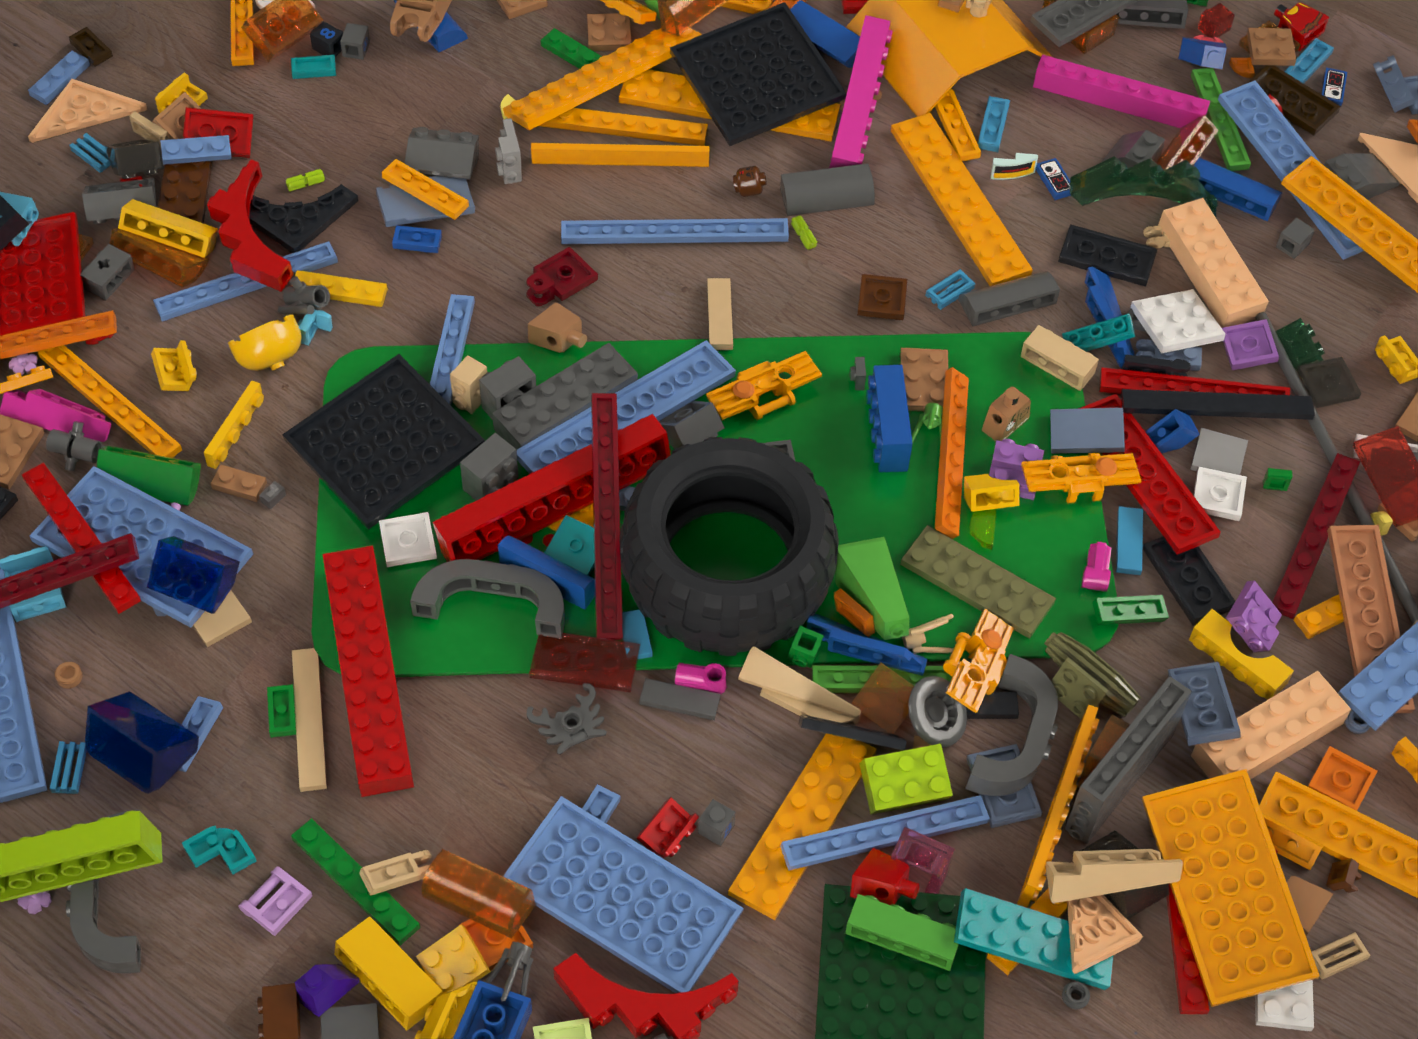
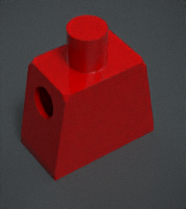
[850,848,920,905]

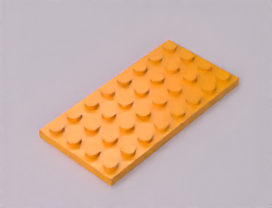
[1142,769,1320,1007]

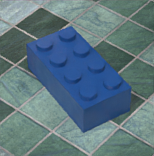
[866,365,913,472]
[453,980,532,1039]

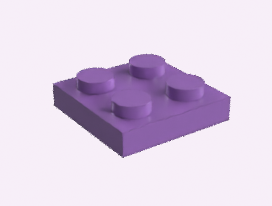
[1222,319,1279,370]

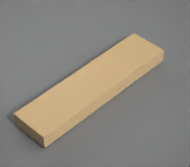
[707,278,733,350]

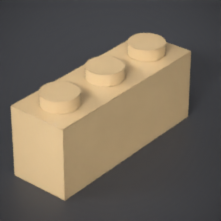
[1021,325,1099,391]

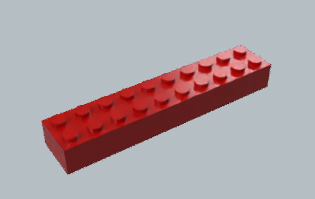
[433,414,671,562]
[322,545,414,797]

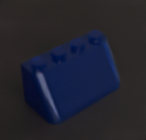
[85,691,199,794]

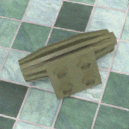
[1044,632,1141,719]

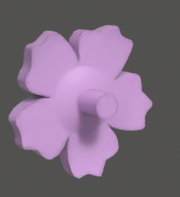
[9,353,38,376]
[17,891,52,914]

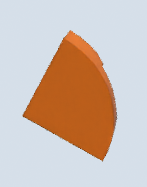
[1229,58,1255,78]

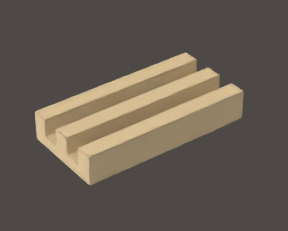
[129,111,169,149]
[1311,932,1370,979]

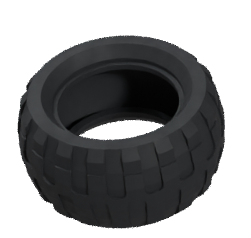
[620,437,839,656]

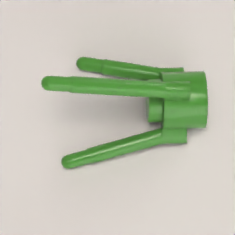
[911,403,943,444]

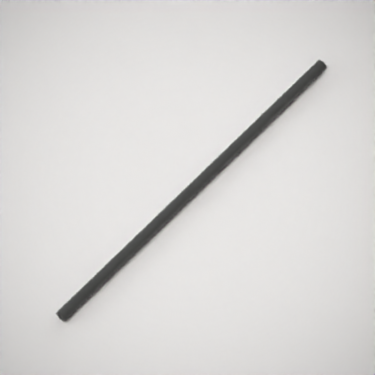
[1255,312,1418,624]

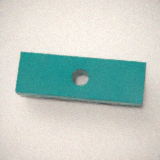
[1062,313,1135,352]

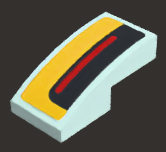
[991,153,1038,180]

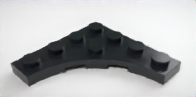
[249,184,358,253]

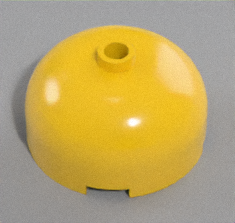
[228,315,301,371]

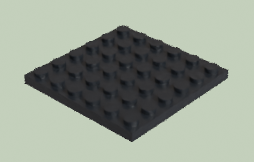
[670,2,847,146]
[282,354,485,530]

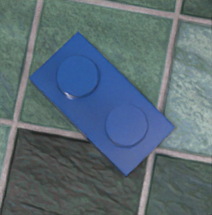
[392,225,442,253]

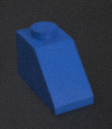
[1178,37,1227,69]
[1145,409,1200,453]

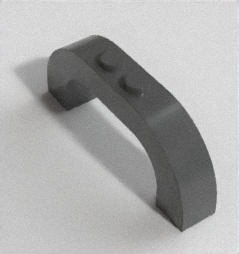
[410,559,565,638]
[965,654,1058,796]
[66,810,141,973]

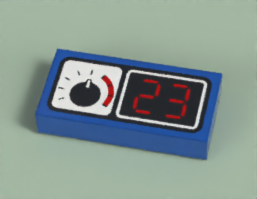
[1321,67,1347,106]
[1036,158,1076,200]

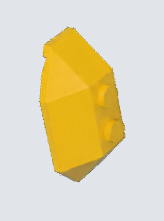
[414,981,477,1039]

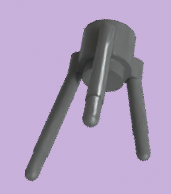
[485,942,533,1002]

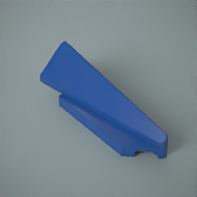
[1085,266,1135,369]
[807,613,927,676]

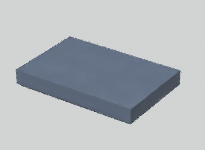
[1050,408,1125,454]
[966,744,1042,828]

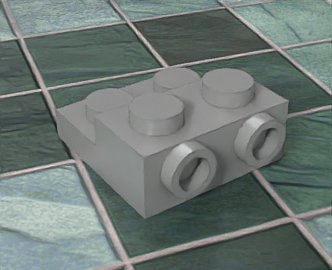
[495,118,522,184]

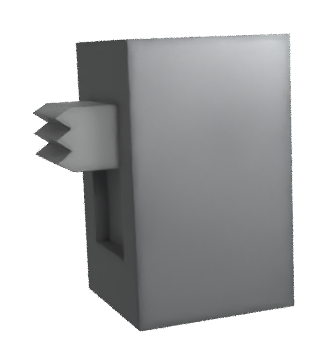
[259,481,286,509]

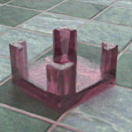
[891,827,955,894]

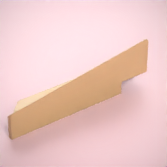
[738,646,861,724]
[1046,849,1183,903]

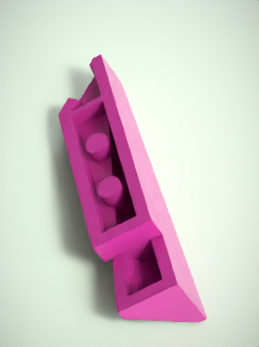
[0,389,111,442]

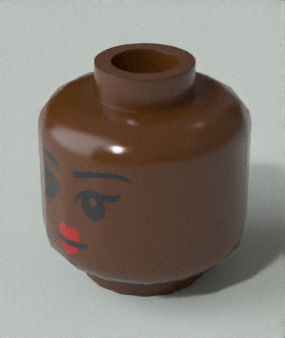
[733,166,767,197]

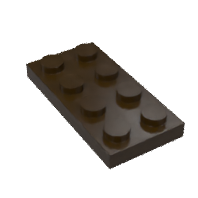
[1248,65,1341,136]

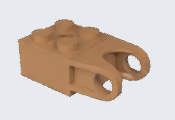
[390,0,452,42]

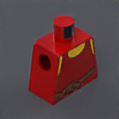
[1274,3,1329,52]

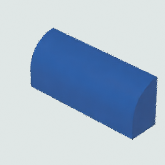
[394,0,468,52]
[790,0,860,68]
[1186,158,1282,221]
[498,535,595,610]

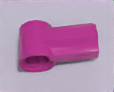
[1082,542,1111,592]
[675,663,727,694]

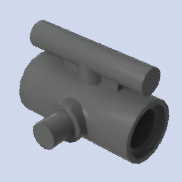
[278,276,330,314]
[46,421,105,471]

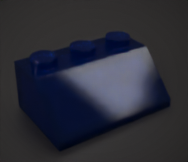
[146,536,240,614]

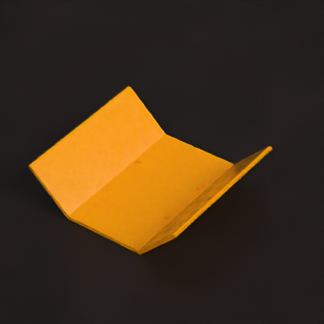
[846,0,1053,117]

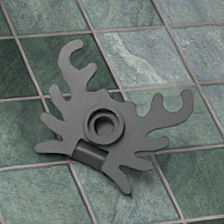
[527,683,607,755]

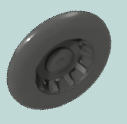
[908,676,967,748]

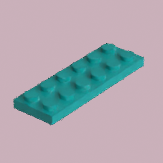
[954,888,1113,990]

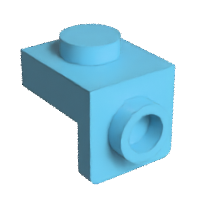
[298,309,333,346]

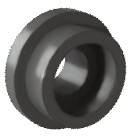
[1062,982,1090,1010]

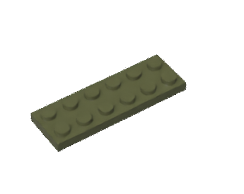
[900,525,1056,639]

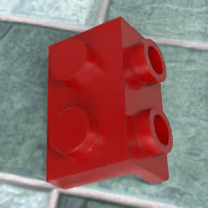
[636,797,699,858]

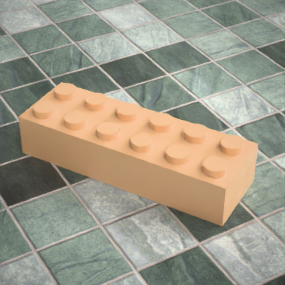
[1158,198,1269,328]
[1191,671,1351,780]

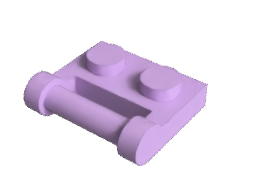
[238,866,312,936]

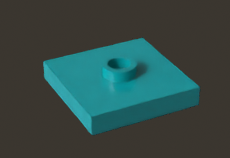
[544,515,595,576]

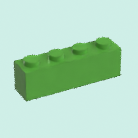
[845,894,959,971]

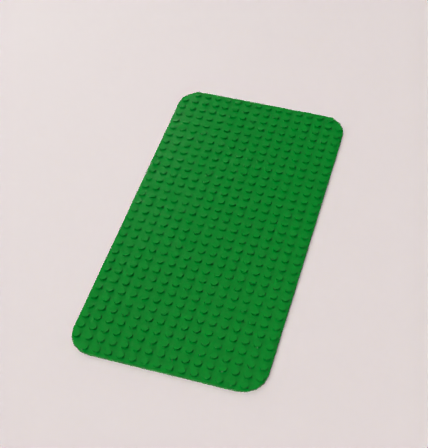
[311,332,1118,677]

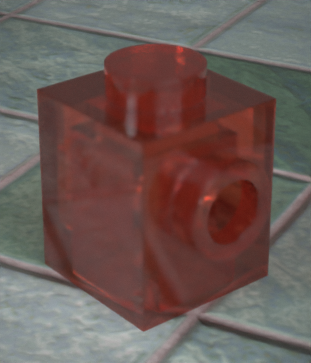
[1198,3,1235,38]

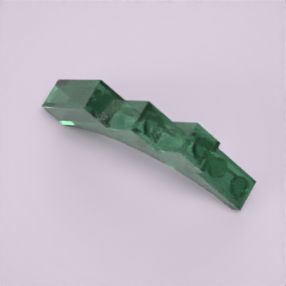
[1070,156,1218,217]

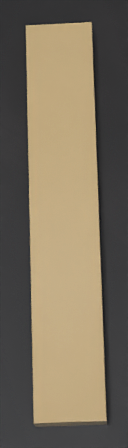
[292,648,327,792]

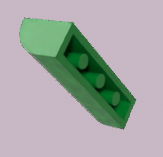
[97,446,201,506]

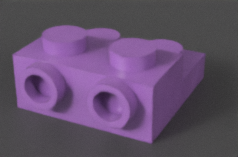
[989,439,1044,500]
[1226,580,1282,652]

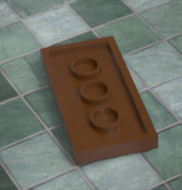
[158,161,212,223]

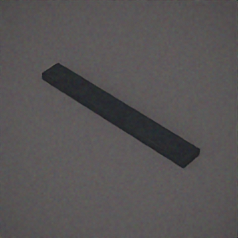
[1121,389,1315,420]

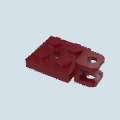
[526,246,598,306]

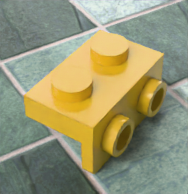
[155,72,208,114]
[1375,335,1418,384]
[151,340,197,391]

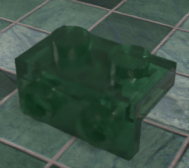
[1276,318,1325,371]

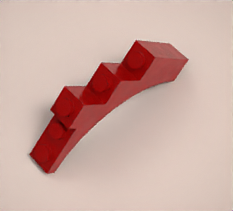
[207,159,293,292]
[553,953,739,1039]

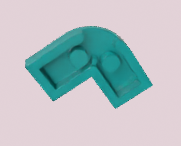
[182,826,257,875]

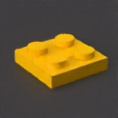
[416,924,491,995]

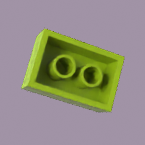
[859,744,953,815]

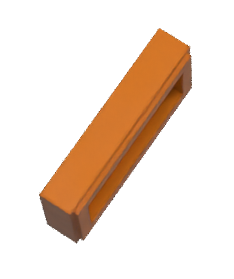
[834,588,875,637]

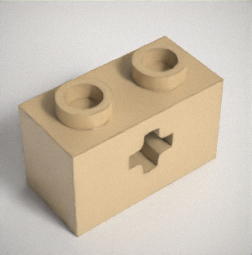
[450,355,487,414]

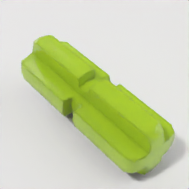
[286,169,325,191]
[791,215,817,250]

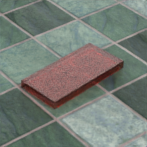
[1352,426,1418,527]
[529,633,640,693]

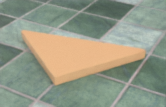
[28,79,147,143]
[1358,133,1418,203]
[1067,862,1143,974]

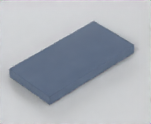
[1168,662,1241,746]

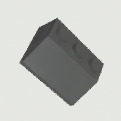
[404,127,479,179]
[82,178,157,224]

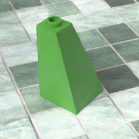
[835,537,910,640]

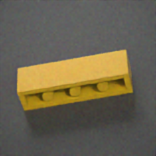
[118,199,219,258]

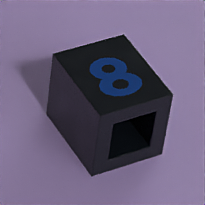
[310,21,344,57]

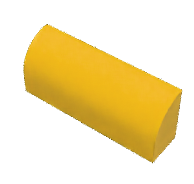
[334,916,443,1031]

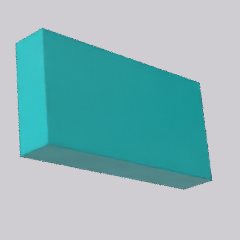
[291,55,336,79]

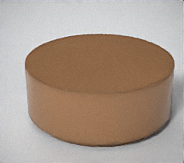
[55,662,83,689]

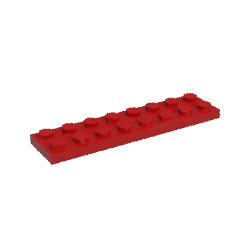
[1078,394,1220,555]

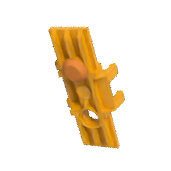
[706,351,822,420]
[1021,453,1142,503]
[943,609,1014,713]

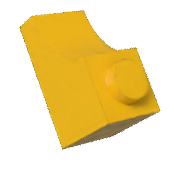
[964,474,1019,512]

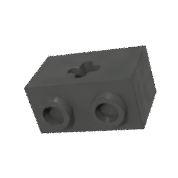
[81,244,135,300]

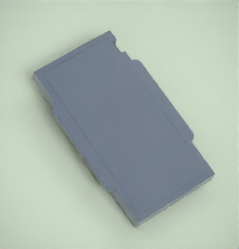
[376,176,475,227]

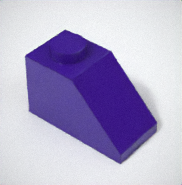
[294,964,360,1017]

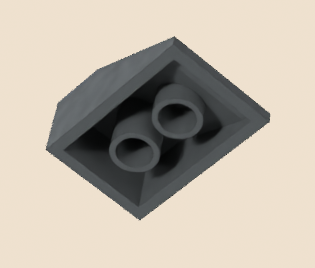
[1324,153,1400,199]

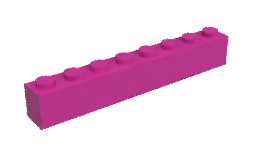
[829,15,893,168]
[1033,54,1210,134]

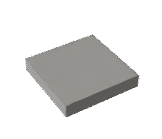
[1190,428,1248,475]

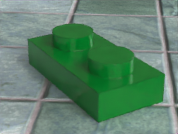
[267,684,297,738]

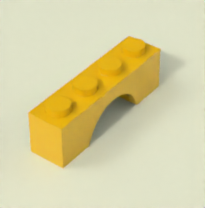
[1189,609,1294,700]

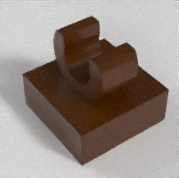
[1326,858,1362,893]

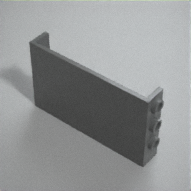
[1065,676,1192,844]

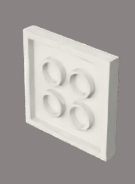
[1131,289,1225,353]

